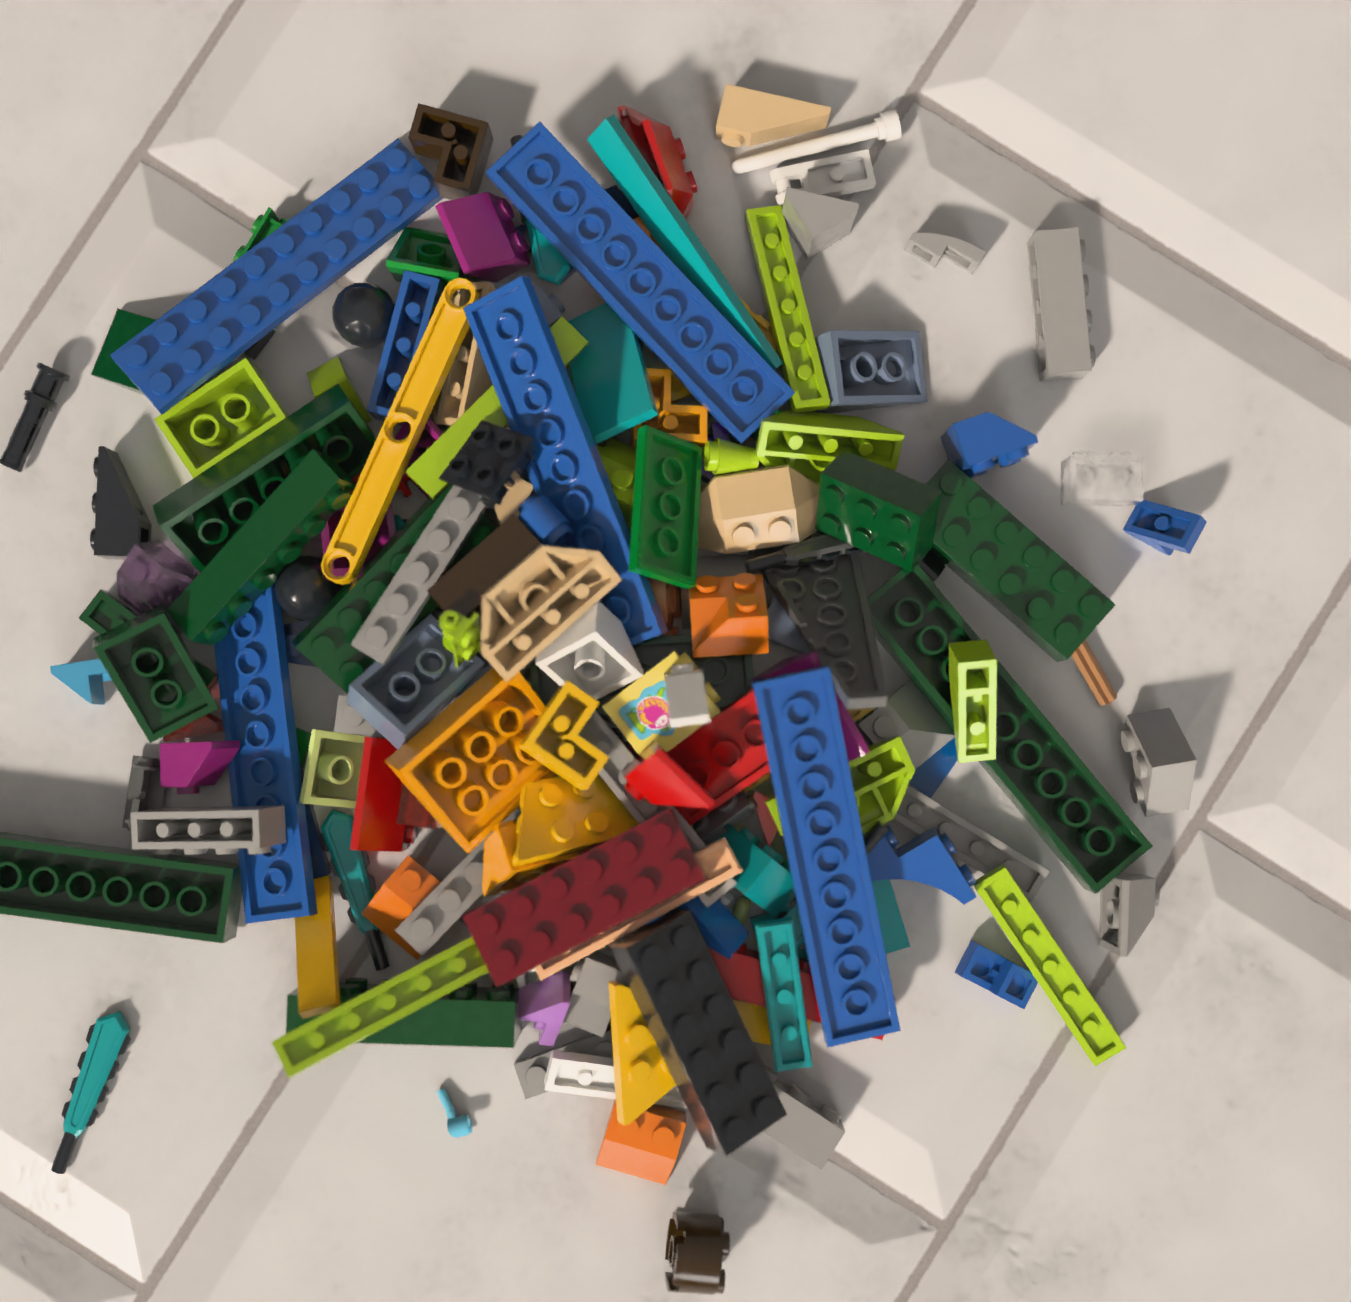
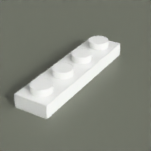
[544,1050,687,1108]

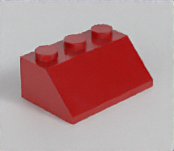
[350,736,420,852]

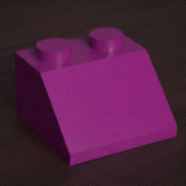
[435,192,530,282]

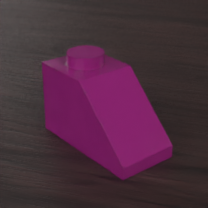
[160,740,240,794]

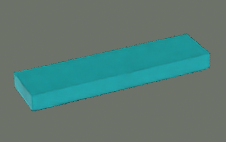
[754,917,813,1072]

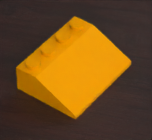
[385,667,556,853]

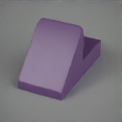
[517,971,571,1046]

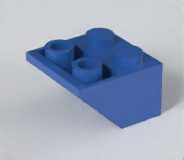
[940,412,1038,479]

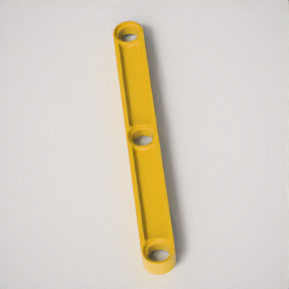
[321,278,480,585]

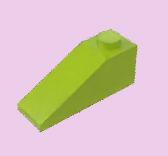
[949,640,997,763]

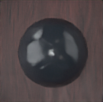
[332,282,395,348]
[274,555,341,621]

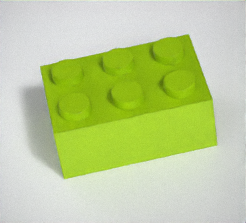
[154,358,289,478]

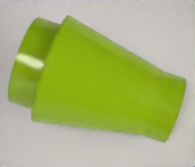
[703,438,759,475]

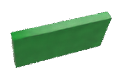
[628,425,703,589]

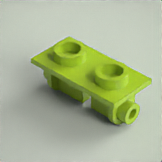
[439,610,481,668]

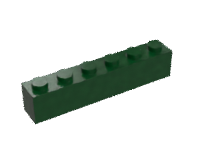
[166,449,356,646]

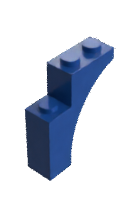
[862,825,977,905]

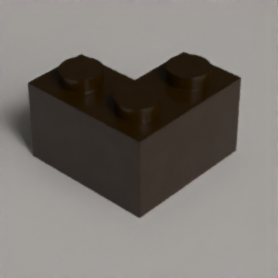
[408,103,493,200]

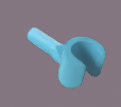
[436,1087,472,1138]

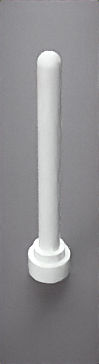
[732,109,901,174]

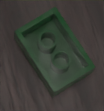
[815,450,942,572]

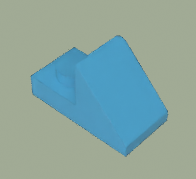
[50,659,112,705]

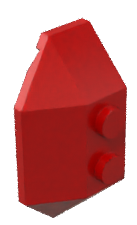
[617,105,698,219]

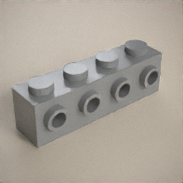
[131,805,286,855]

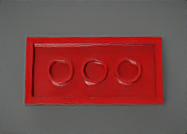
[667,688,770,825]

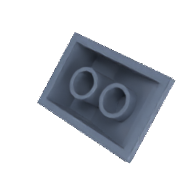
[814,330,928,412]
[347,614,484,749]

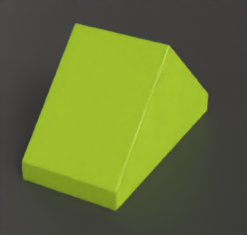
[307,357,372,423]

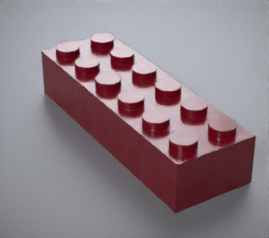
[462,808,708,987]

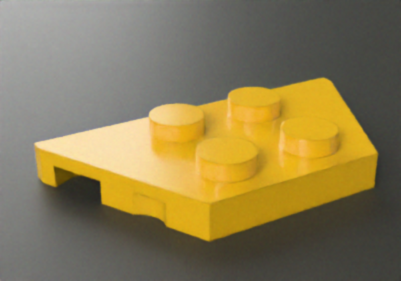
[512,775,639,866]
[608,981,676,1126]

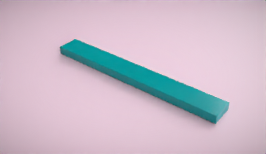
[587,115,783,370]

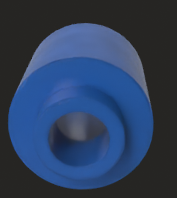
[518,495,573,547]

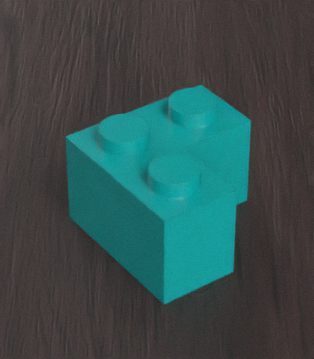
[712,823,795,917]

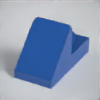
[1123,498,1207,556]

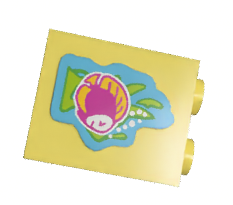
[602,649,721,755]

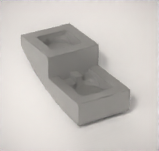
[904,232,987,274]

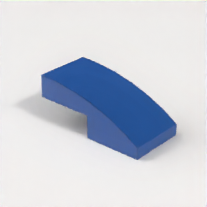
[955,940,1038,1009]

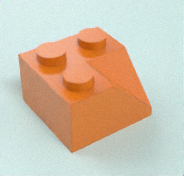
[689,573,769,658]

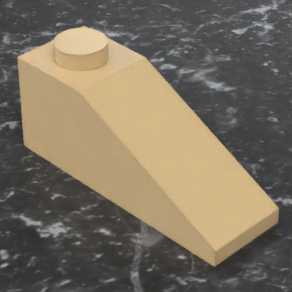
[715,84,831,147]

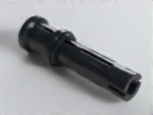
[0,362,70,472]

